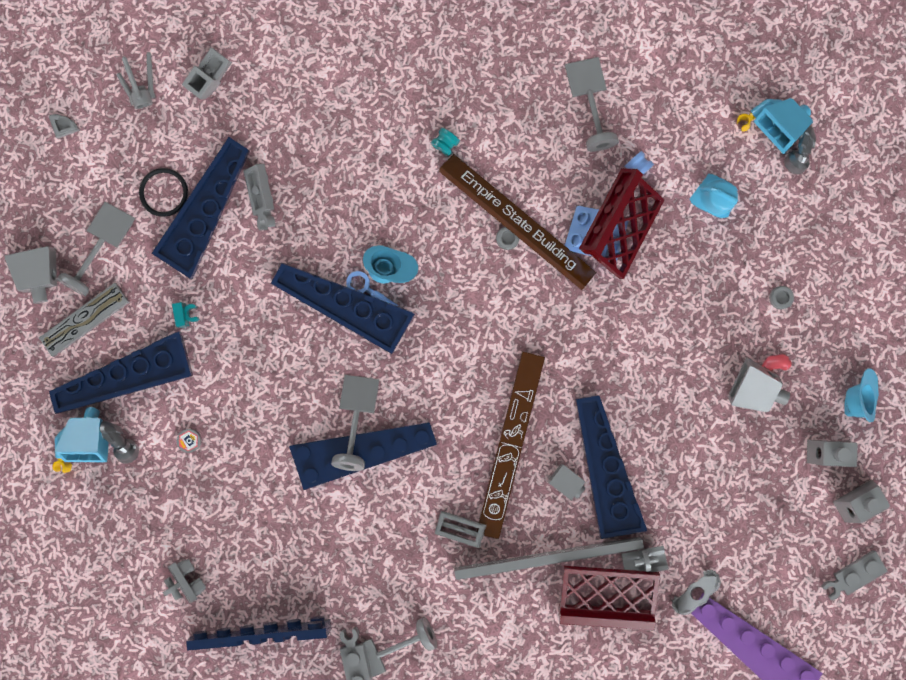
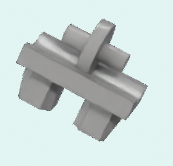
[621,546,669,572]
[162,559,206,603]

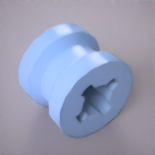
[624,151,654,174]

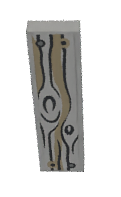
[39,283,130,357]

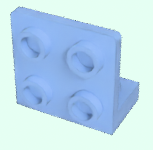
[565,206,629,261]

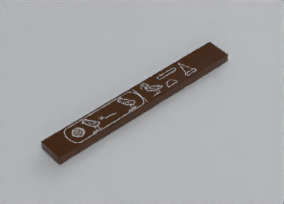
[476,351,545,539]

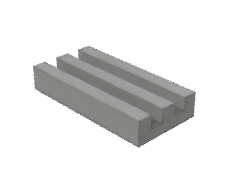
[435,511,487,548]

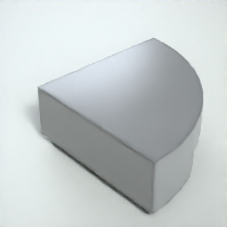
[49,114,80,139]

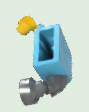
[737,98,816,175]
[52,407,139,473]

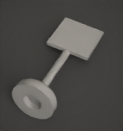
[565,57,619,152]
[57,202,135,297]
[331,375,379,471]
[340,617,438,678]

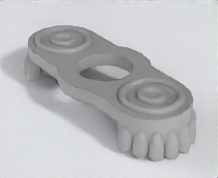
[672,570,721,615]

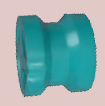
[431,127,460,157]

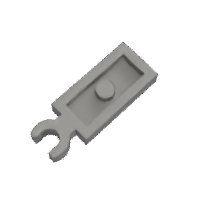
[244,164,275,231]
[822,550,888,600]
[340,627,372,680]

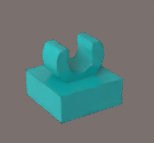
[172,302,200,328]

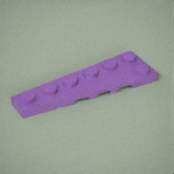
[691,593,823,680]

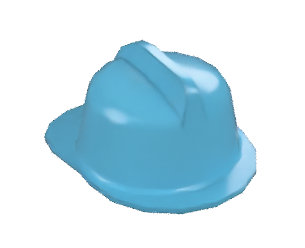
[690,173,738,218]
[363,245,419,284]
[844,369,879,422]

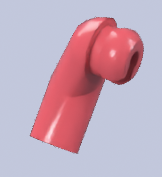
[762,354,792,371]

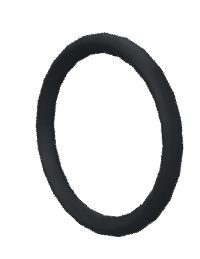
[139,168,188,217]

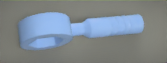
[346,271,399,306]

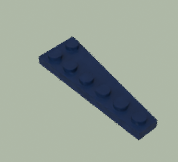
[151,137,250,279]
[271,263,416,354]
[49,331,193,414]
[575,395,647,539]
[289,422,437,490]
[186,616,332,651]

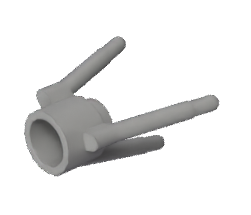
[117,52,156,109]

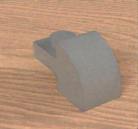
[182,48,232,100]

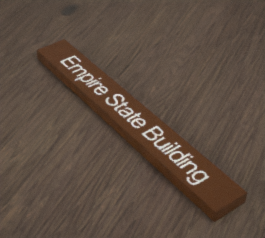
[438,154,597,290]

